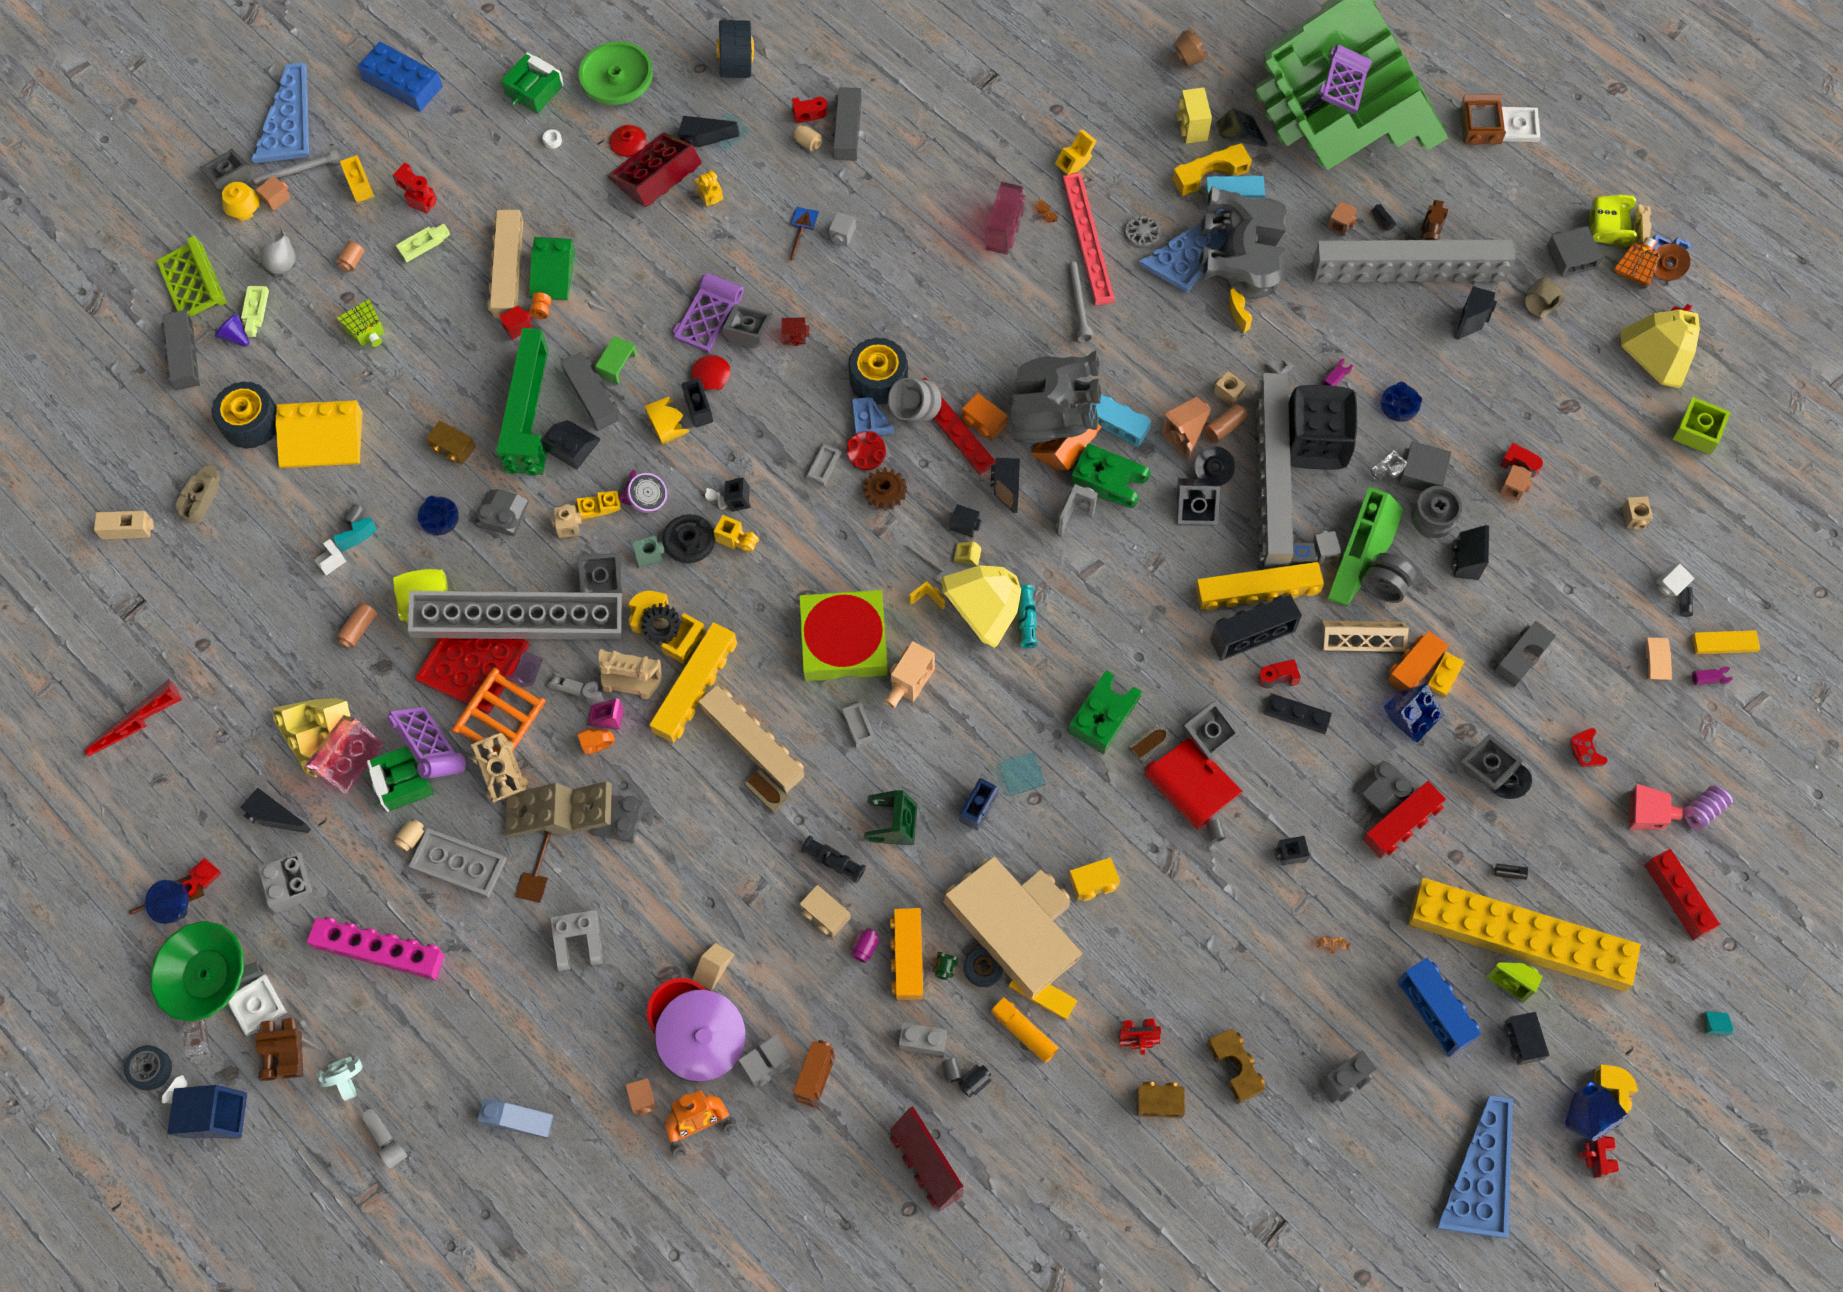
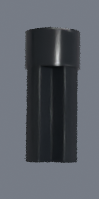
[1301,94,1327,115]
[1371,204,1396,231]
[1680,587,1693,617]
[1495,864,1528,880]

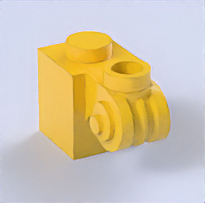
[694,170,723,207]
[714,515,759,552]

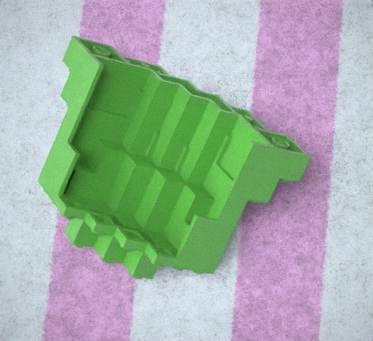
[1255,0,1448,170]

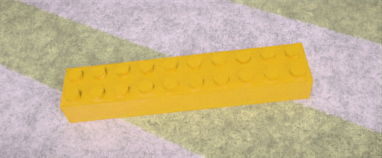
[1408,878,1641,992]

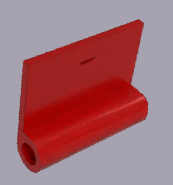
[1144,738,1243,831]

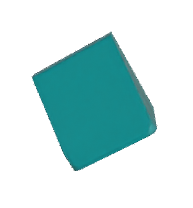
[1705,1011,1734,1036]

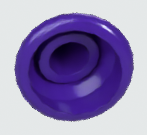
[215,314,249,346]

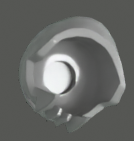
[259,228,296,275]

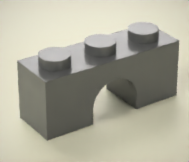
[1495,620,1556,687]

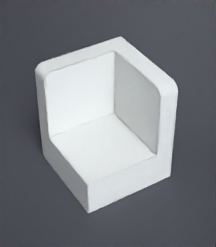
[315,539,346,575]

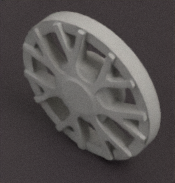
[1125,216,1161,247]

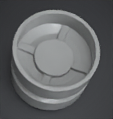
[888,378,941,422]

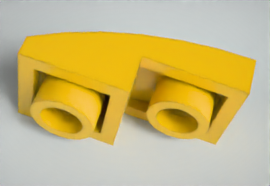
[1228,288,1252,332]
[576,491,621,519]

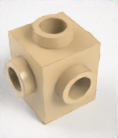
[552,504,582,538]

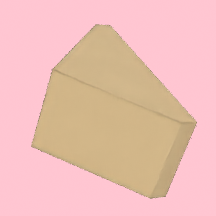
[693,943,734,991]

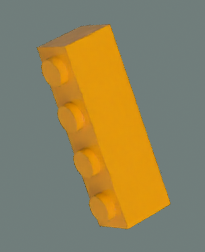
[890,908,923,1001]

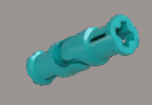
[1017,584,1038,648]

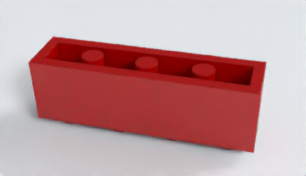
[1363,781,1446,858]
[1644,848,1721,941]

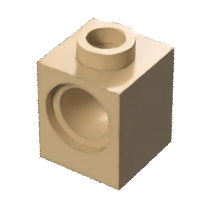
[1213,371,1247,407]
[1622,496,1653,530]

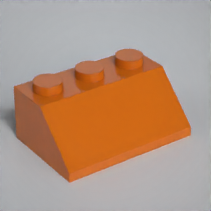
[1030,423,1101,470]

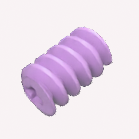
[1683,785,1733,831]

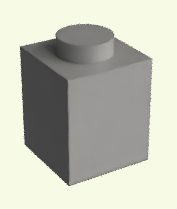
[829,212,856,246]
[1312,531,1341,565]

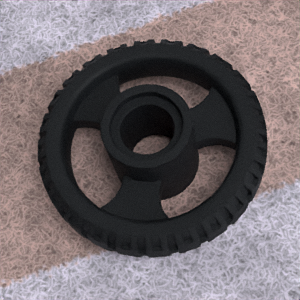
[662,514,715,564]

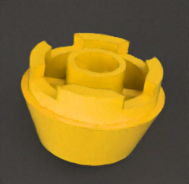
[222,182,260,221]

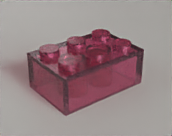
[986,181,1026,255]
[305,715,385,794]

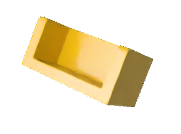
[340,155,375,203]
[661,613,706,665]

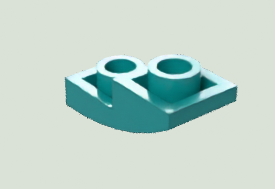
[333,517,377,552]

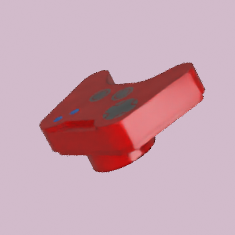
[1570,728,1608,767]

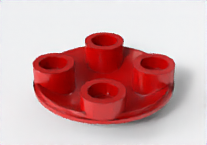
[691,355,731,390]
[846,431,886,470]

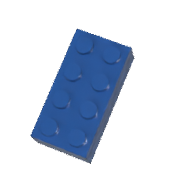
[357,41,443,112]
[1397,957,1481,1057]

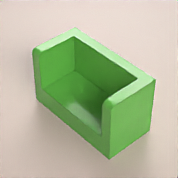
[595,336,637,385]

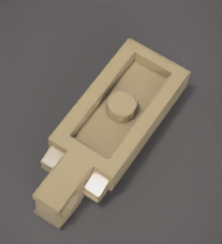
[1633,204,1651,246]

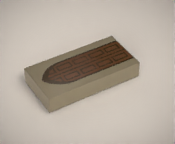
[744,769,789,814]

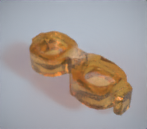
[1037,198,1058,223]
[1316,936,1351,953]

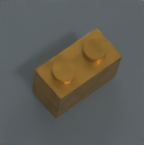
[426,420,476,465]
[1137,1082,1185,1118]

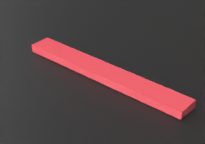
[1062,173,1114,306]

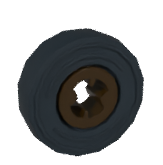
[964,947,1003,987]

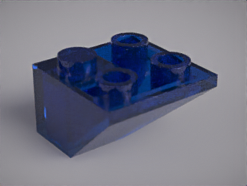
[1384,683,1445,743]
[1565,1081,1629,1142]

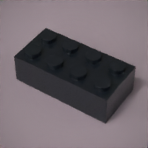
[1210,594,1302,661]

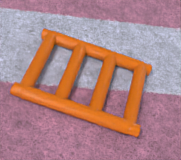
[451,667,546,756]

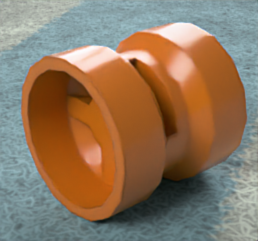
[529,292,552,319]

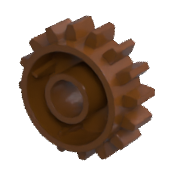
[863,467,907,511]

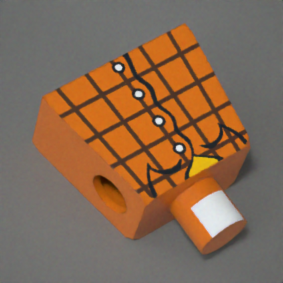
[1613,237,1659,287]

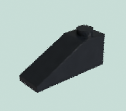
[678,116,740,147]
[240,788,311,833]

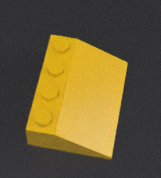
[276,400,363,468]

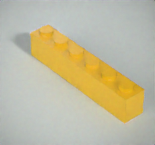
[1195,562,1324,611]
[649,622,737,743]

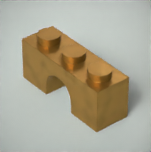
[1206,1028,1266,1105]

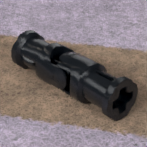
[801,835,866,883]

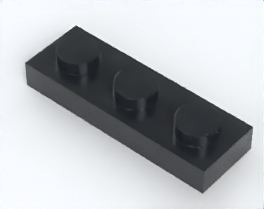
[1264,693,1332,734]

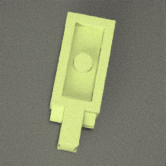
[396,224,450,262]
[241,286,269,337]

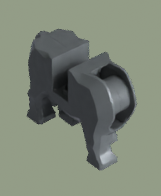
[1199,186,1287,299]
[1011,350,1101,444]

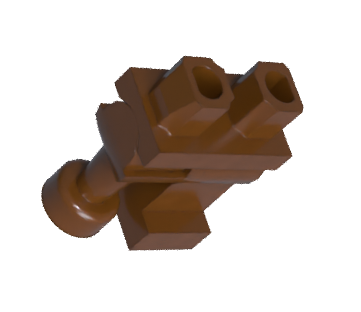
[1420,200,1448,240]
[255,1018,304,1081]

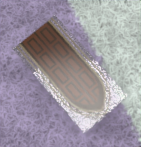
[1128,722,1174,764]

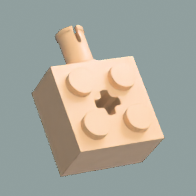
[884,641,935,708]

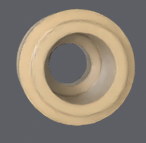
[794,125,822,151]
[393,819,425,852]

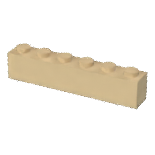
[487,210,523,318]
[698,685,804,793]

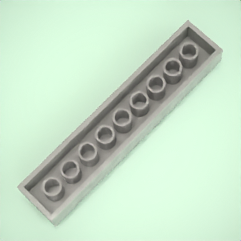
[1312,240,1516,283]
[1255,373,1293,570]
[408,591,622,640]

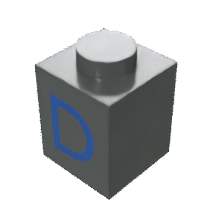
[1289,542,1318,566]

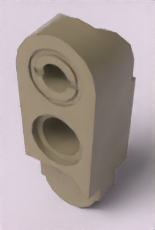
[176,465,221,523]

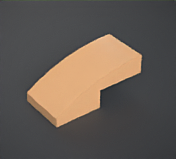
[1646,638,1672,680]

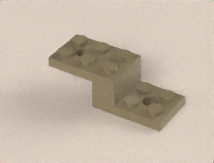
[505,781,612,838]

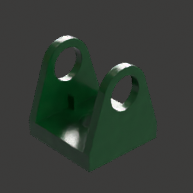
[864,790,918,845]

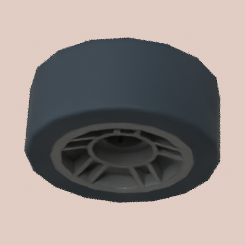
[124,1045,172,1091]

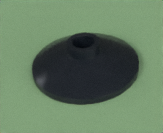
[1195,446,1235,486]
[1489,764,1532,799]

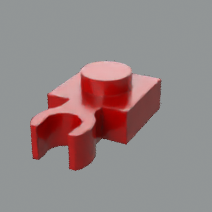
[180,857,222,897]

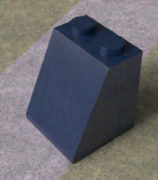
[167,1085,247,1138]

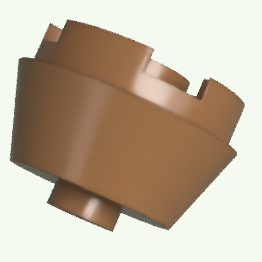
[1173,28,1208,66]

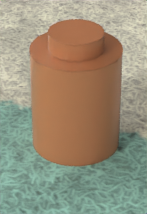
[336,241,365,272]

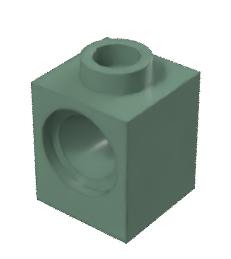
[632,535,665,568]

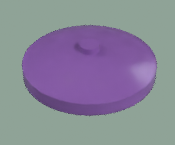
[655,990,745,1081]

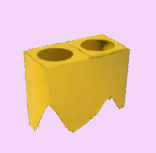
[644,396,690,445]

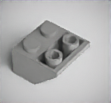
[258,852,312,913]

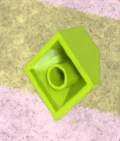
[1485,962,1543,1003]

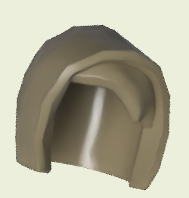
[1524,277,1565,319]

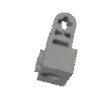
[550,910,604,971]

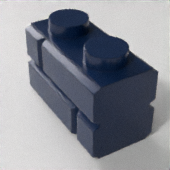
[959,778,999,830]

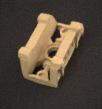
[598,649,662,699]
[471,733,528,803]

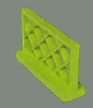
[157,235,227,317]

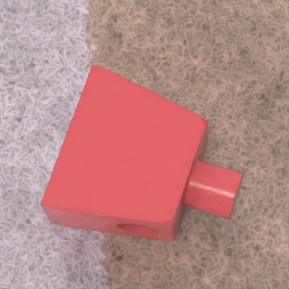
[1629,784,1683,830]

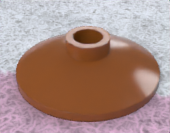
[1653,243,1691,281]

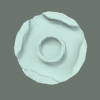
[316,1056,363,1101]

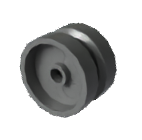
[1412,486,1462,538]
[1362,553,1416,603]

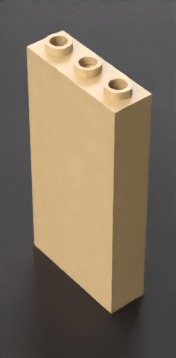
[943,856,1082,1000]

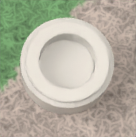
[542,129,562,149]

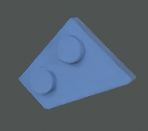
[852,397,894,435]

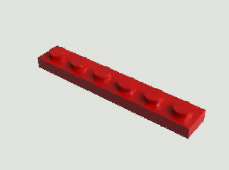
[921,377,995,475]

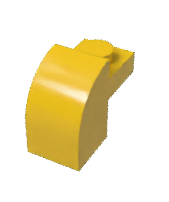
[1055,130,1097,175]
[629,591,669,635]
[1594,1064,1638,1117]

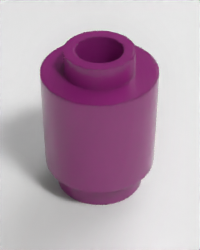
[851,928,880,963]

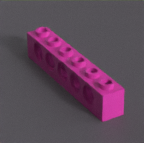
[307,917,445,981]

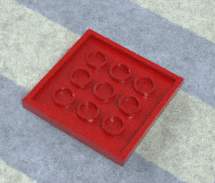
[415,638,530,715]

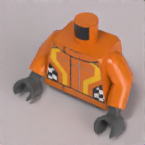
[664,1091,738,1159]

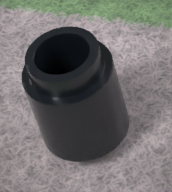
[958,1064,992,1098]

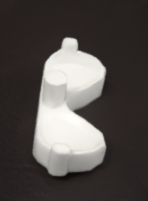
[705,488,728,510]
[161,1075,187,1104]

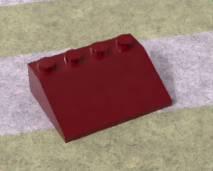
[607,132,702,207]
[889,1106,964,1211]

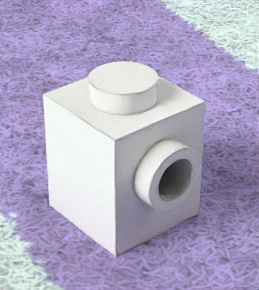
[1656,564,1695,597]

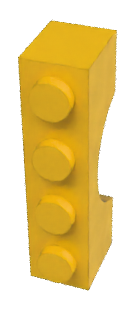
[1172,143,1252,196]

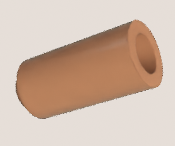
[1205,404,1248,443]
[336,602,377,649]

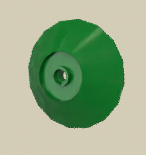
[150,921,244,1022]

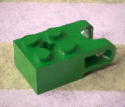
[1071,443,1151,508]
[1068,671,1142,754]

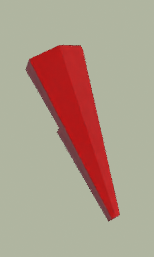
[84,679,182,757]

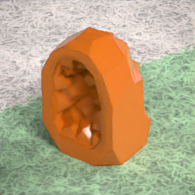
[577,728,615,754]

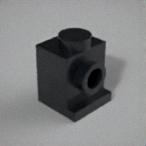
[724,477,751,512]
[1274,836,1310,866]

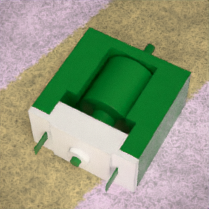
[501,52,564,114]
[363,746,434,812]

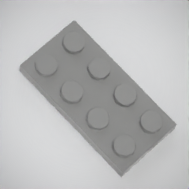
[409,828,507,898]

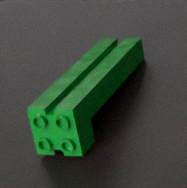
[496,328,549,476]

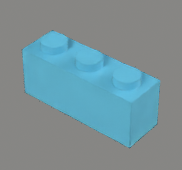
[1205,175,1265,207]
[1092,394,1151,448]

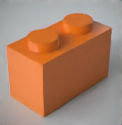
[962,393,1008,441]

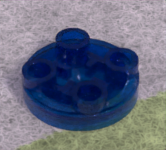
[1380,382,1422,422]
[417,496,459,536]
[145,880,189,924]

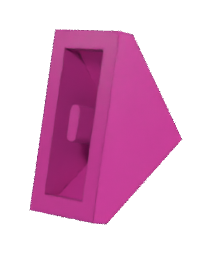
[588,698,624,730]

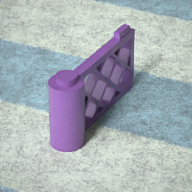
[1319,44,1372,114]
[672,273,744,353]
[387,707,466,779]

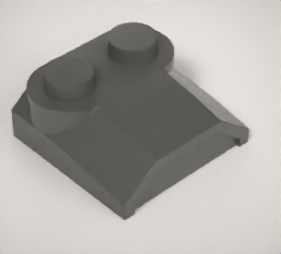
[200,148,251,192]
[723,304,772,348]
[475,489,529,537]
[578,553,623,594]
[1182,700,1241,759]
[1460,734,1523,790]
[1352,761,1414,819]
[592,795,645,843]

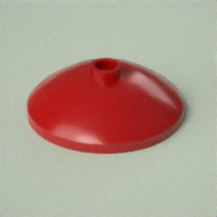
[647,978,706,1035]

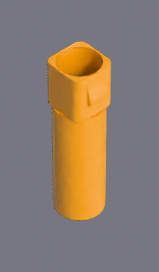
[991,997,1059,1063]

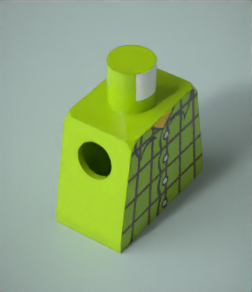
[337,299,385,347]

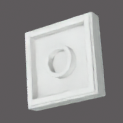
[1502,107,1540,142]
[228,974,287,1037]

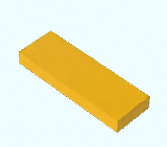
[1692,630,1760,654]
[1009,980,1078,1021]

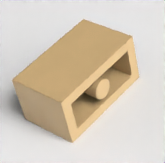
[1022,870,1070,921]
[800,885,851,937]

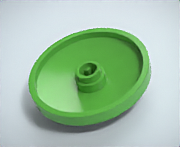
[579,41,653,105]

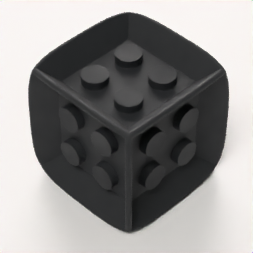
[1288,385,1357,470]

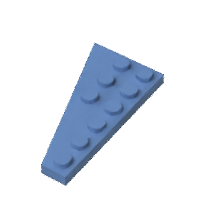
[251,62,310,164]
[1139,209,1228,293]
[1436,1095,1513,1239]

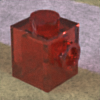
[781,317,810,346]

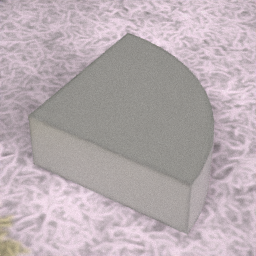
[1265,360,1293,374]

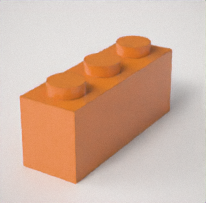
[1387,631,1449,697]

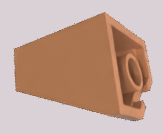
[1161,397,1211,460]

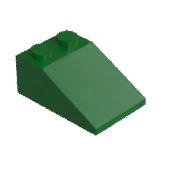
[529,237,576,301]

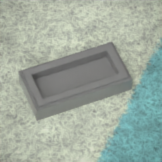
[806,444,841,486]
[841,702,876,748]

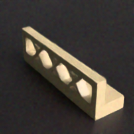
[1321,620,1409,652]

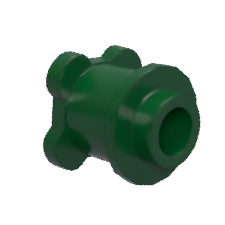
[932,952,958,980]

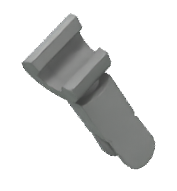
[547,673,604,706]
[362,1109,408,1169]

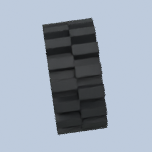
[642,603,680,644]

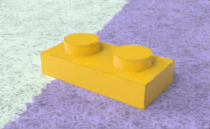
[1426,652,1465,698]

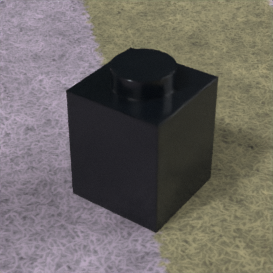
[950,504,982,537]

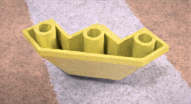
[1620,310,1700,389]
[940,565,1021,648]
[273,698,352,777]

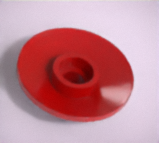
[609,125,647,157]

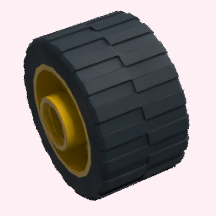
[716,20,754,78]
[848,337,908,404]
[211,381,277,449]

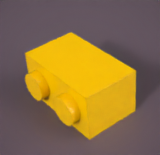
[1069,857,1120,901]

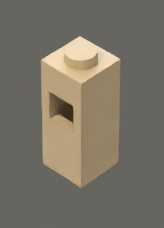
[94,511,154,539]

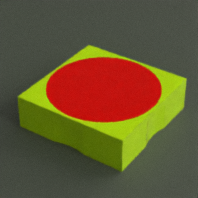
[800,590,888,681]

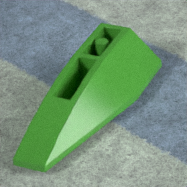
[1327,487,1404,607]

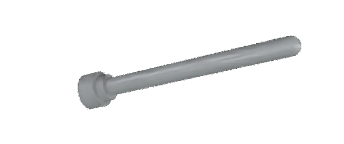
[252,148,341,185]
[1069,261,1093,343]

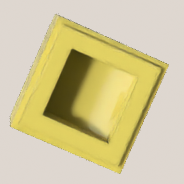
[953,541,981,566]

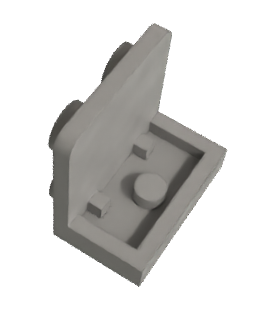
[1056,484,1098,536]

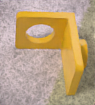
[909,581,945,610]

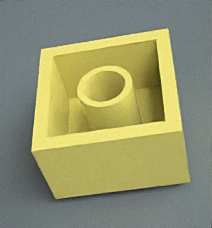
[1176,87,1212,144]

